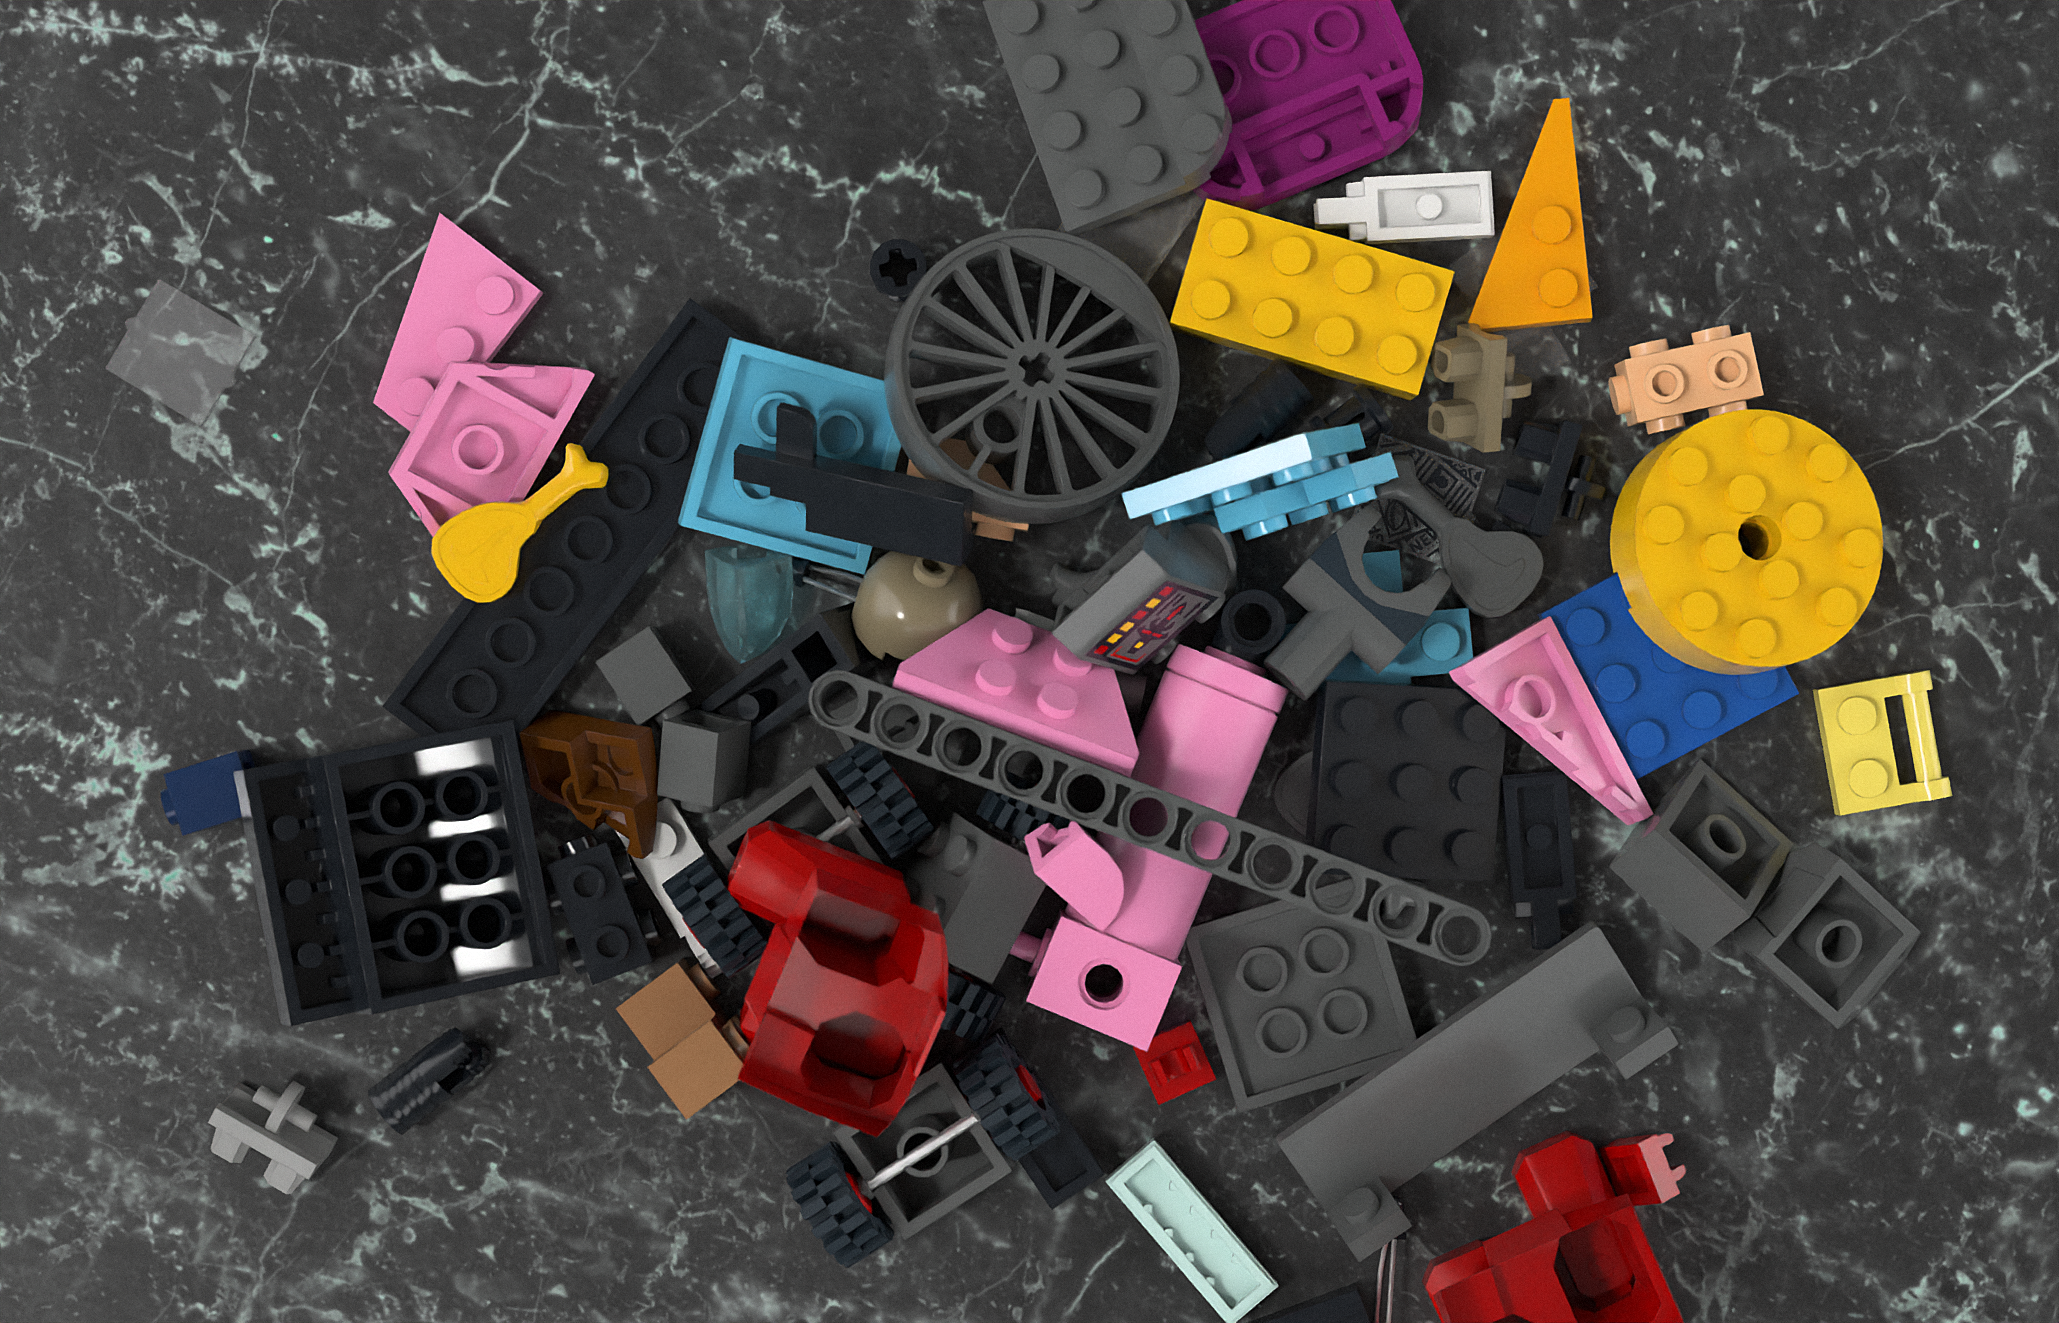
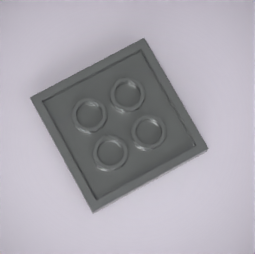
[1185,877,1417,1113]

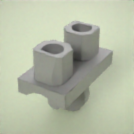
[208,1081,338,1194]

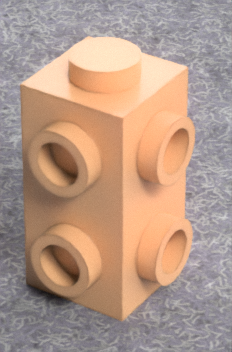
[1609,325,1764,435]

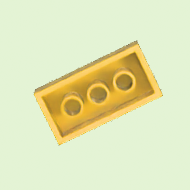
[1169,198,1455,401]

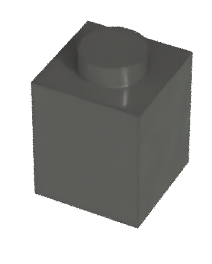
[595,626,697,729]
[657,709,751,813]

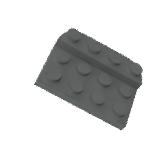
[982,0,1232,236]

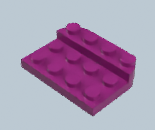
[1192,0,1423,211]

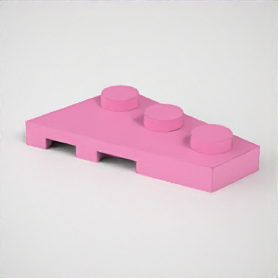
[373,213,543,432]

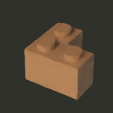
[616,957,751,1120]

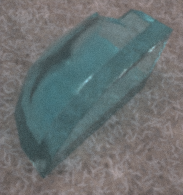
[705,546,793,664]

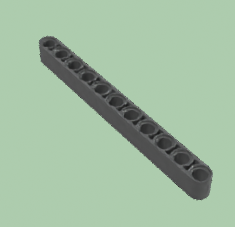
[808,670,1492,966]

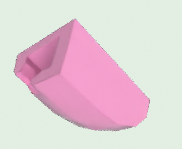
[1024,821,1125,932]

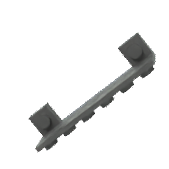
[1276,922,1679,1262]

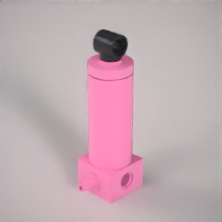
[1009,589,1289,1051]

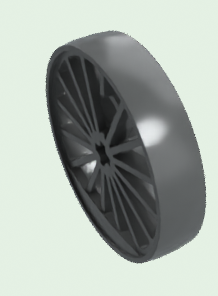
[884,228,1180,524]

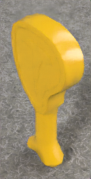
[431,443,608,603]

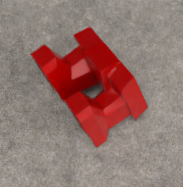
[728,820,948,1137]
[1422,1130,1684,1323]

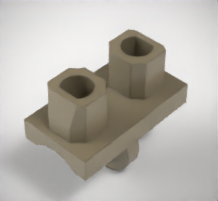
[1428,323,1532,453]

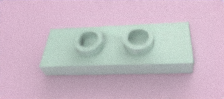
[1105,1137,1279,1323]

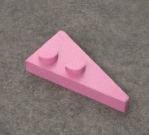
[1449,616,1653,825]

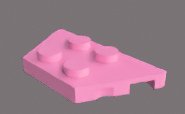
[388,361,595,536]
[892,608,1139,777]

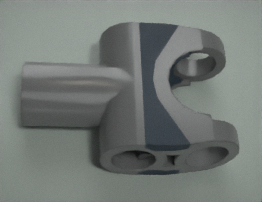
[1263,504,1453,700]

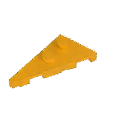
[1467,98,1593,332]

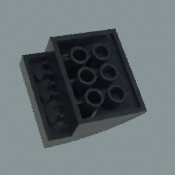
[233,720,560,1026]

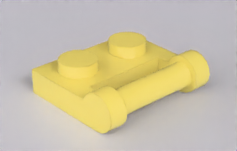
[1813,670,1952,816]

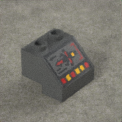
[1051,520,1228,675]

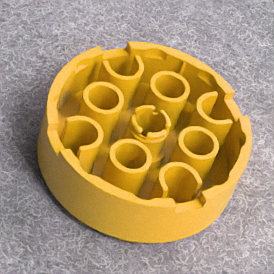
[1610,409,1883,675]

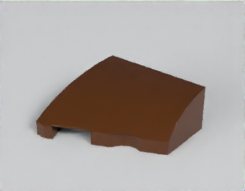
[519,709,658,859]

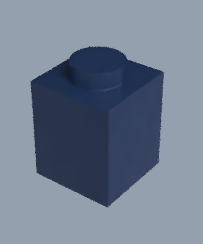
[160,750,255,836]

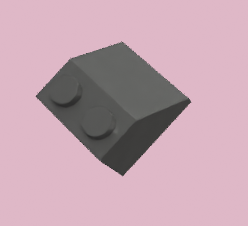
[1609,759,1794,953]

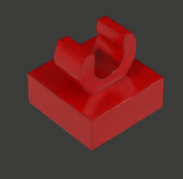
[1132,1019,1216,1105]
[1599,1133,1686,1206]

